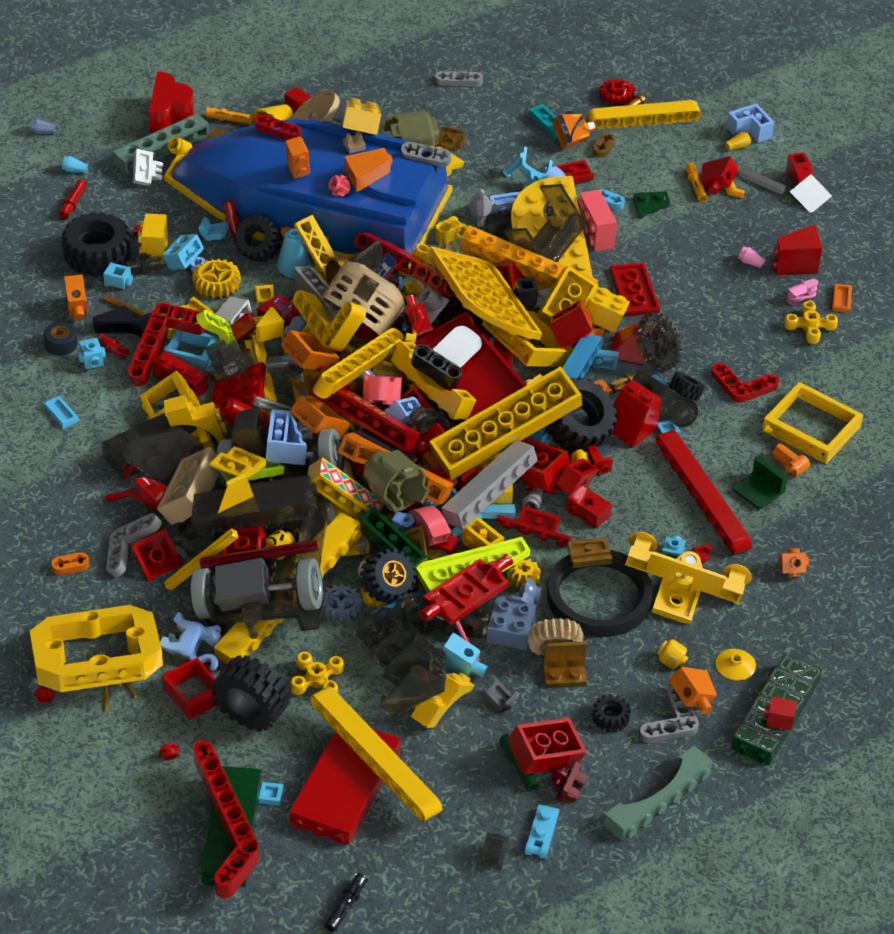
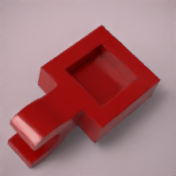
[414,423,445,455]

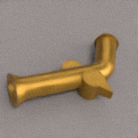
[288,366,329,396]

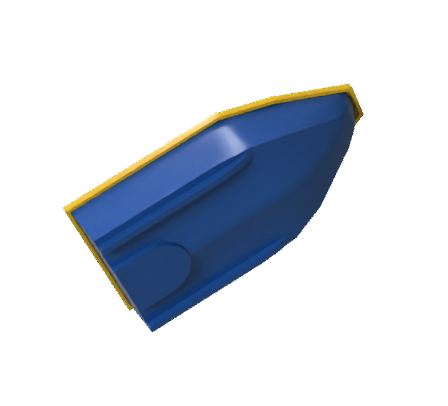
[164,119,453,277]

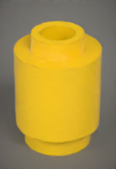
[168,137,192,155]

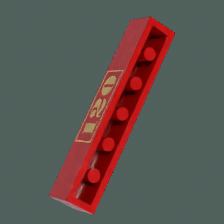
[309,377,421,451]

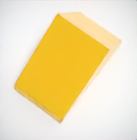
[256,307,284,342]

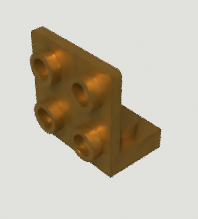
[543,641,587,688]

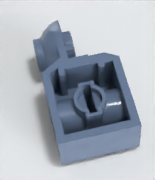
[487,577,542,651]

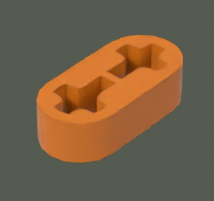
[52,552,90,575]

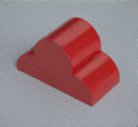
[149,71,194,134]

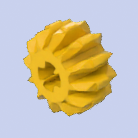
[507,559,541,590]

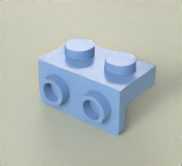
[489,191,521,216]

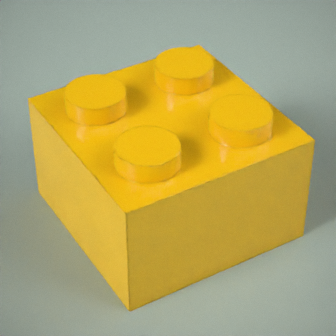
[138,214,168,264]
[587,287,630,333]

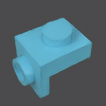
[198,217,229,241]

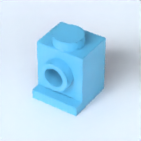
[103,263,133,289]
[662,536,686,559]

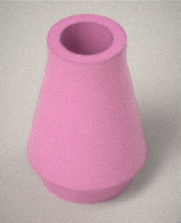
[738,246,765,268]

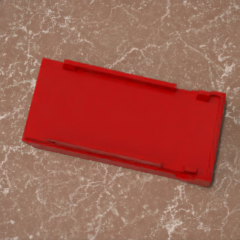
[414,311,527,422]

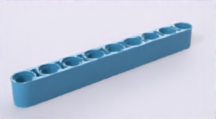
[526,333,603,443]

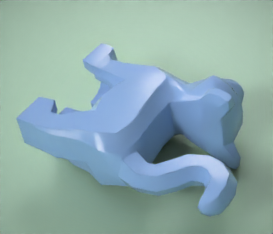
[160,612,221,671]

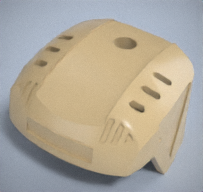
[321,261,405,336]

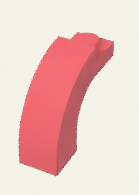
[408,505,451,546]

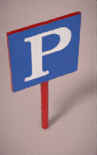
[369,251,399,279]

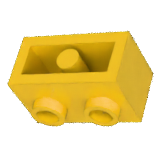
[462,516,504,549]

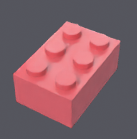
[578,189,617,251]

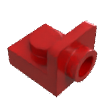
[587,445,613,474]

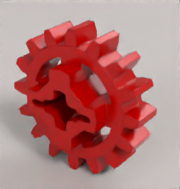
[599,78,635,106]

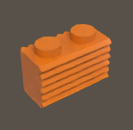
[285,137,310,179]

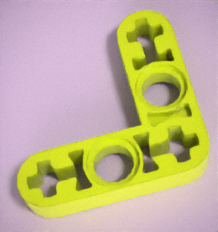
[196,310,245,368]

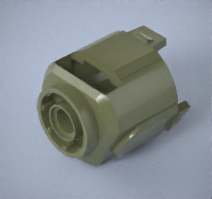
[383,110,439,147]
[363,450,429,514]

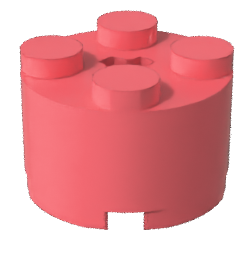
[362,375,402,405]

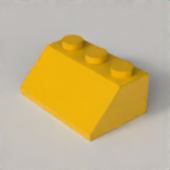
[536,265,598,322]

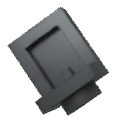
[482,680,519,712]

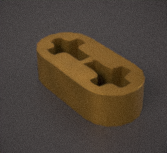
[593,133,615,157]

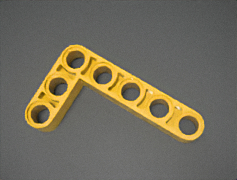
[293,290,366,352]

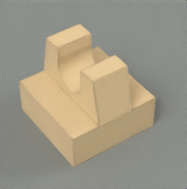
[342,131,366,154]

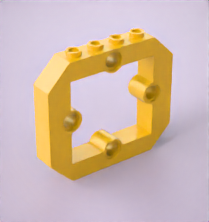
[30,605,163,692]

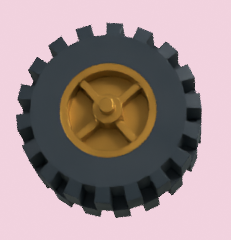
[360,549,416,602]

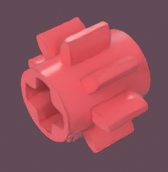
[328,174,350,197]

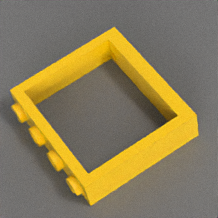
[482,311,574,367]
[762,382,863,464]

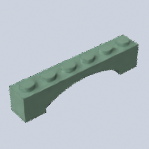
[604,746,713,841]

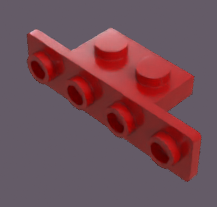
[496,506,573,546]

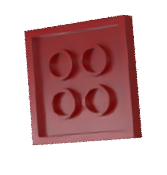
[212,362,266,421]

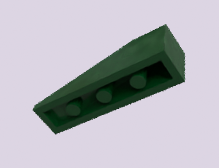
[359,507,427,569]

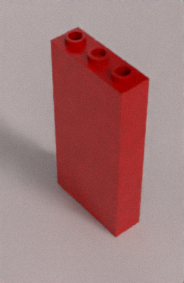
[290,728,401,845]

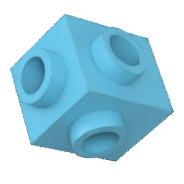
[78,338,106,370]

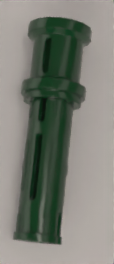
[499,732,540,792]

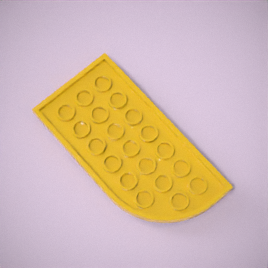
[511,176,593,291]
[428,246,542,340]

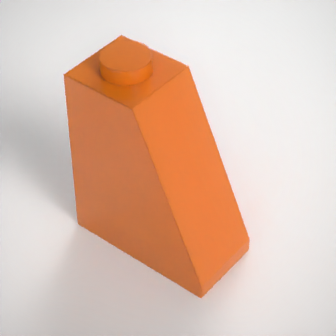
[344,148,392,192]

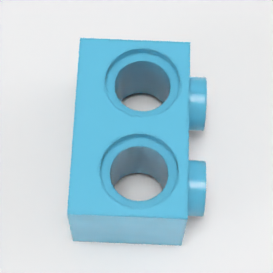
[162,234,204,270]

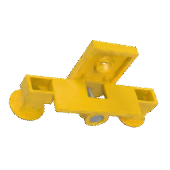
[625,532,752,624]

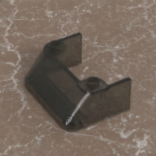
[505,184,584,262]

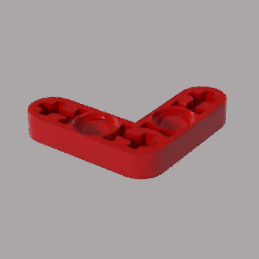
[711,363,779,403]

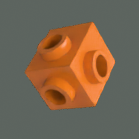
[778,548,809,577]

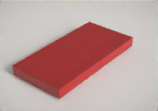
[610,262,661,317]

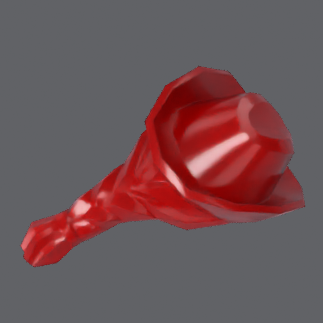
[105,478,167,517]

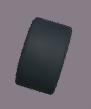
[43,322,78,356]

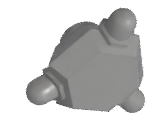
[468,189,495,228]

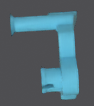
[503,146,553,188]

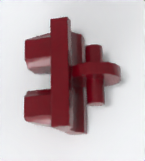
[550,762,588,803]

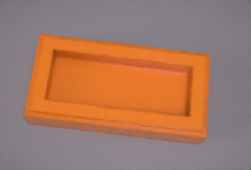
[832,284,852,313]

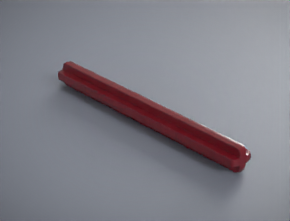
[200,540,319,568]

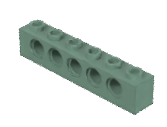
[113,113,209,174]

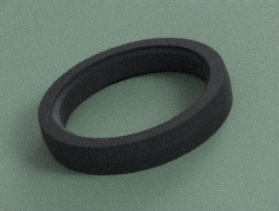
[547,550,653,637]

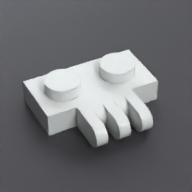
[133,149,163,186]

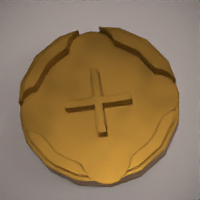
[435,127,466,152]

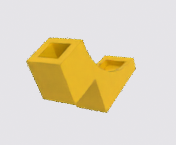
[164,394,227,443]
[411,673,474,728]

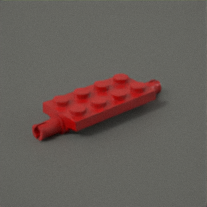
[419,554,513,625]

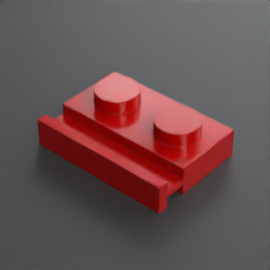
[553,160,594,184]

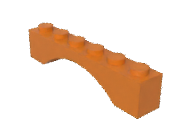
[337,432,454,505]

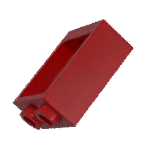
[162,657,217,720]

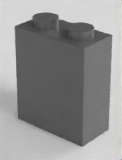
[212,558,269,612]

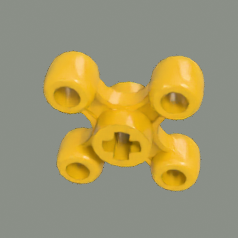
[784,300,838,344]
[290,652,344,695]

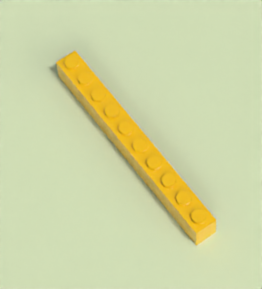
[214,511,362,664]

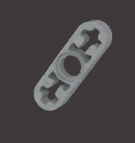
[435,71,483,87]
[401,142,451,167]

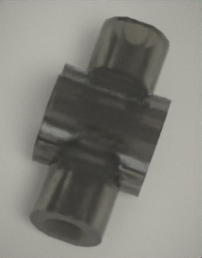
[125,252,163,275]

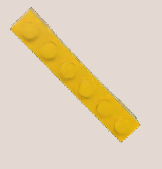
[391,341,476,420]

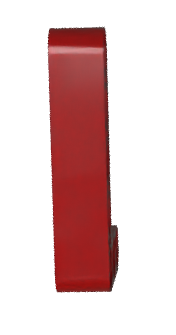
[128,303,206,386]

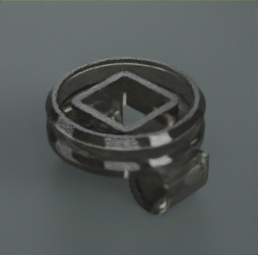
[205,339,255,382]

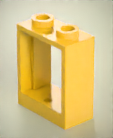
[140,371,198,429]

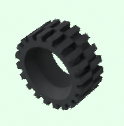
[211,655,291,732]

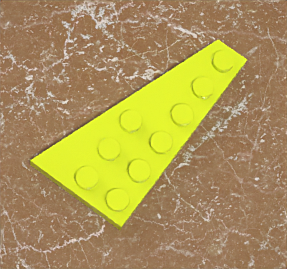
[413,537,531,593]

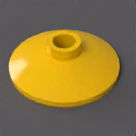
[715,649,756,681]

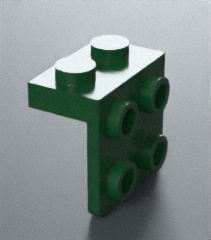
[733,455,788,509]

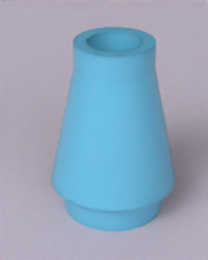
[62,156,88,174]

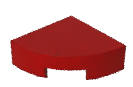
[692,544,712,564]

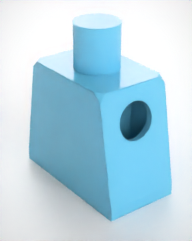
[437,633,488,677]

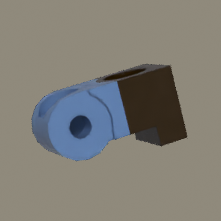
[380,505,415,532]

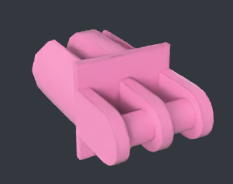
[787,279,818,305]

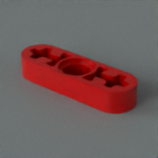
[255,115,301,140]

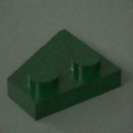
[633,191,670,219]

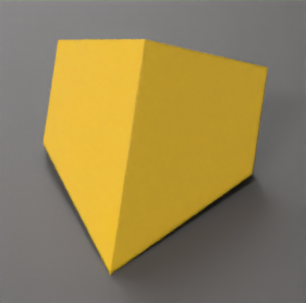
[217,473,254,514]

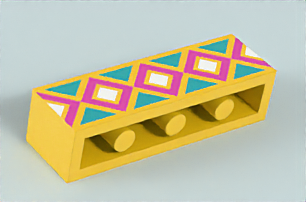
[306,457,380,521]

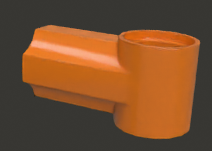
[771,443,810,478]

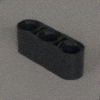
[411,344,462,389]

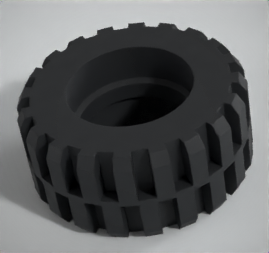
[62,212,131,276]
[546,377,617,452]

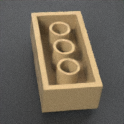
[157,447,219,525]

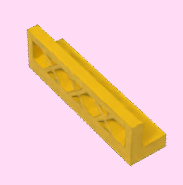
[294,215,336,284]

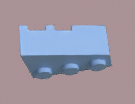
[266,409,307,465]

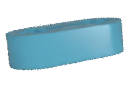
[598,189,625,210]

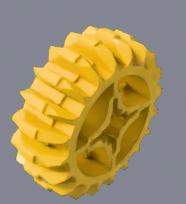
[192,258,241,299]

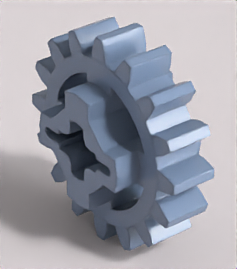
[320,583,363,622]

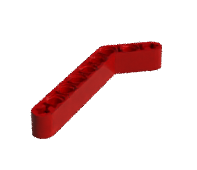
[193,740,259,899]

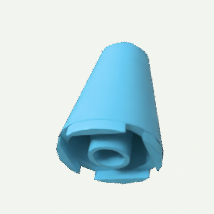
[276,229,312,278]

